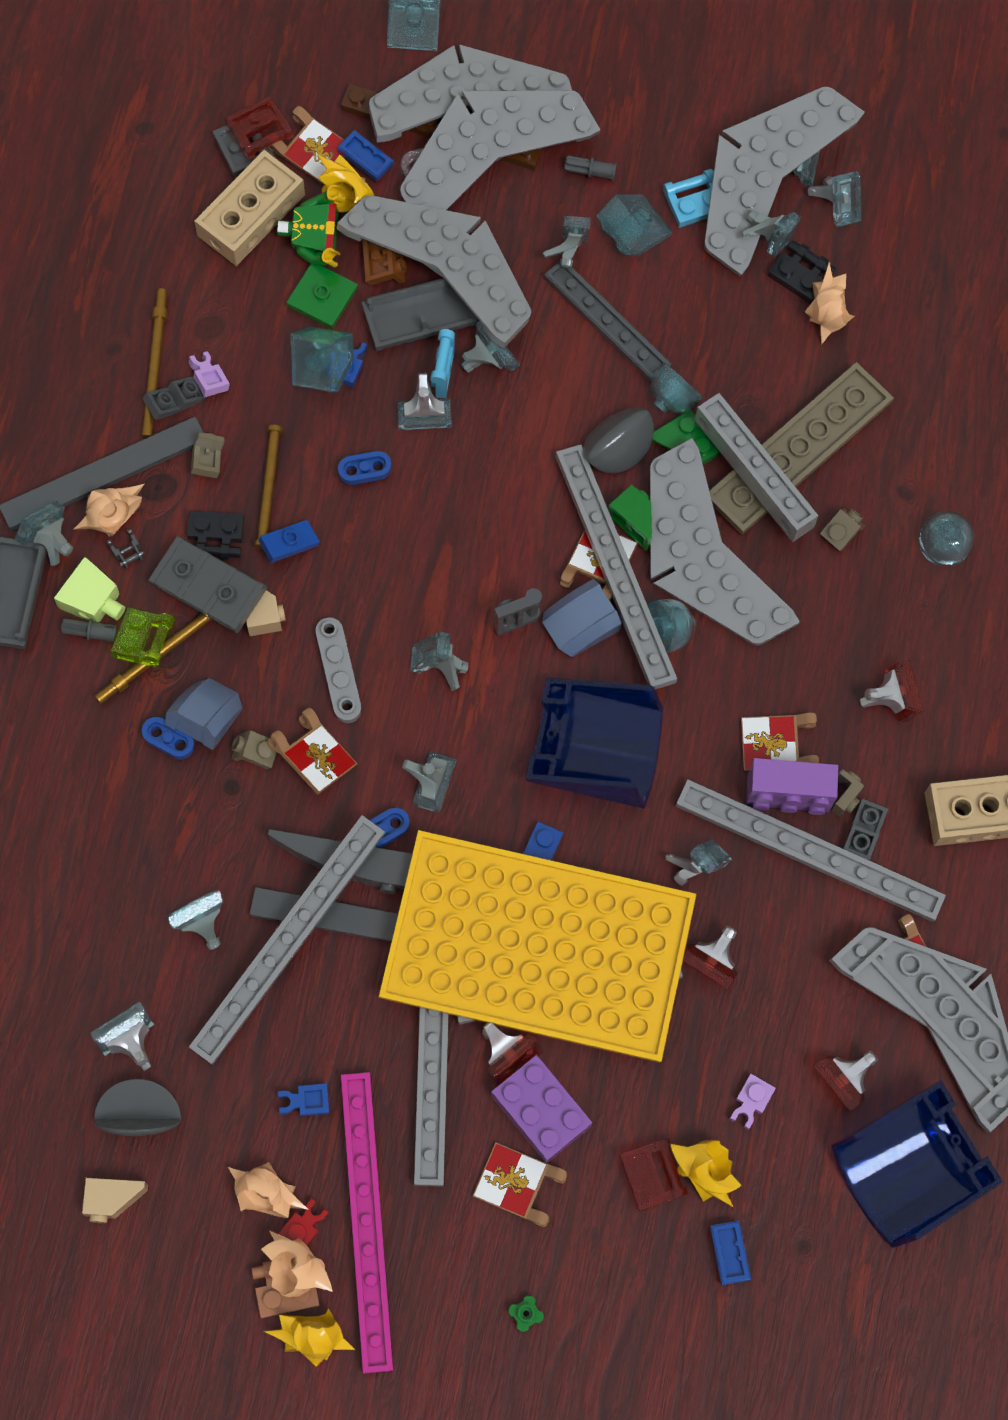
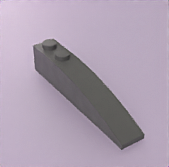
[268,829,413,895]

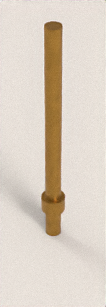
[142,288,168,439]
[94,614,212,704]

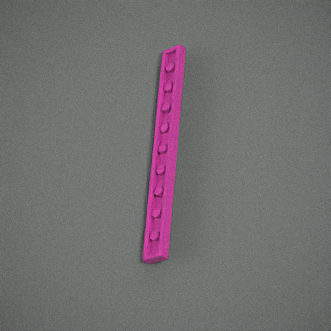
[341,1072,393,1374]

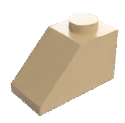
[246,590,286,636]
[82,1178,148,1223]

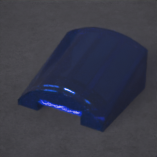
[525,678,663,809]
[831,1080,1003,1248]

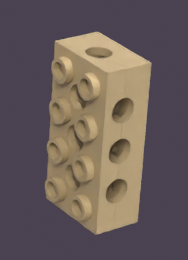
[194,150,305,266]
[924,775,1008,846]

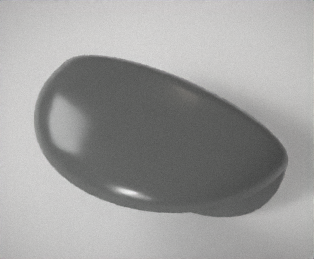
[583,408,654,473]
[94,1079,181,1136]

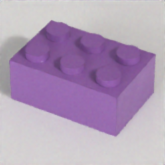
[746,758,838,815]
[491,1055,592,1163]

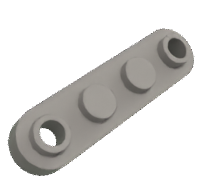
[316,618,361,723]

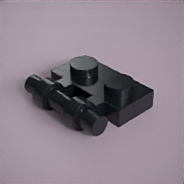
[768,240,836,304]
[187,511,244,560]

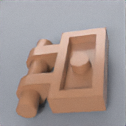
[252,1261,320,1319]

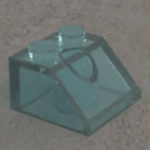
[387,0,442,51]
[596,194,673,255]
[290,327,353,393]

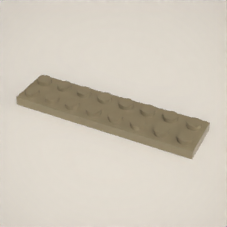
[709,362,894,535]

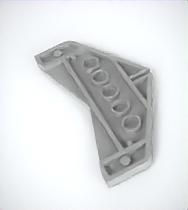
[369,45,572,143]
[704,87,865,277]
[400,90,601,210]
[337,195,531,349]
[650,438,800,646]
[829,928,1008,1134]

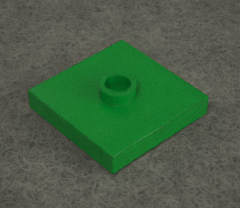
[286,264,358,330]

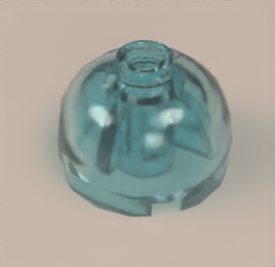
[651,363,703,414]
[919,511,974,566]
[647,599,695,654]

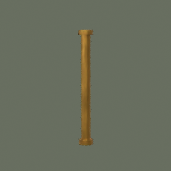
[253,425,283,550]

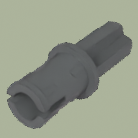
[565,156,617,180]
[61,619,117,643]

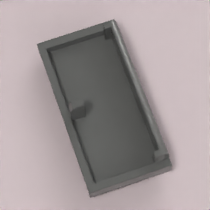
[362,278,478,351]
[149,536,268,633]
[0,537,48,649]

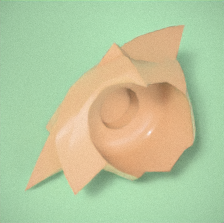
[805,263,855,345]
[73,484,144,537]
[228,1162,309,1218]
[261,1231,333,1297]

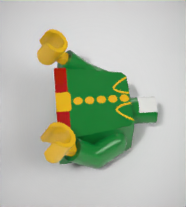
[277,184,345,268]

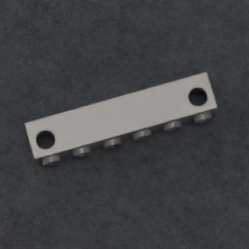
[695,393,818,542]

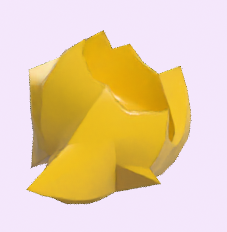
[318,154,374,212]
[670,1139,742,1207]
[263,1309,355,1367]

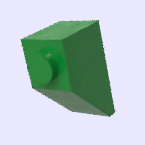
[608,485,652,551]

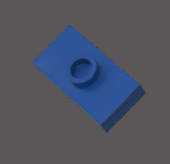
[337,130,394,182]
[259,520,320,563]
[710,1221,751,1286]

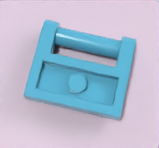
[663,169,714,228]
[430,329,455,399]

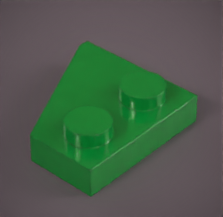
[652,410,720,465]

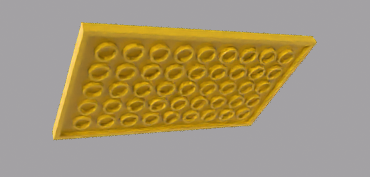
[379,830,696,1063]

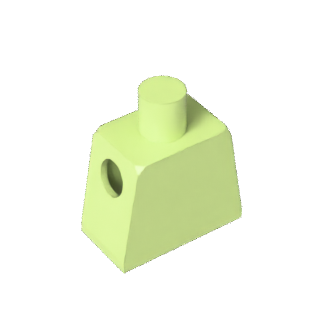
[54,557,125,622]

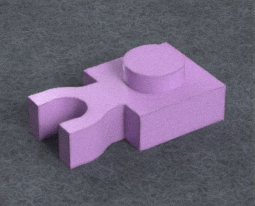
[189,351,230,397]
[729,1074,776,1130]

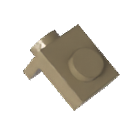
[191,433,225,479]
[820,508,866,551]
[231,730,276,769]
[832,769,864,818]

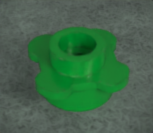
[509,1296,544,1332]

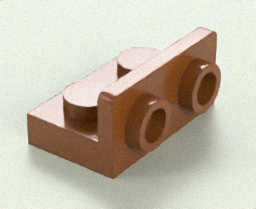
[362,239,407,286]

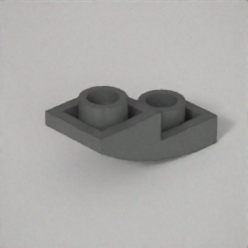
[142,376,205,420]
[843,799,888,860]

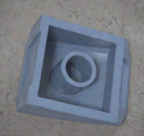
[542,579,622,657]
[165,678,243,750]

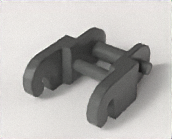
[107,529,144,569]

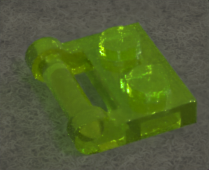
[111,608,175,667]

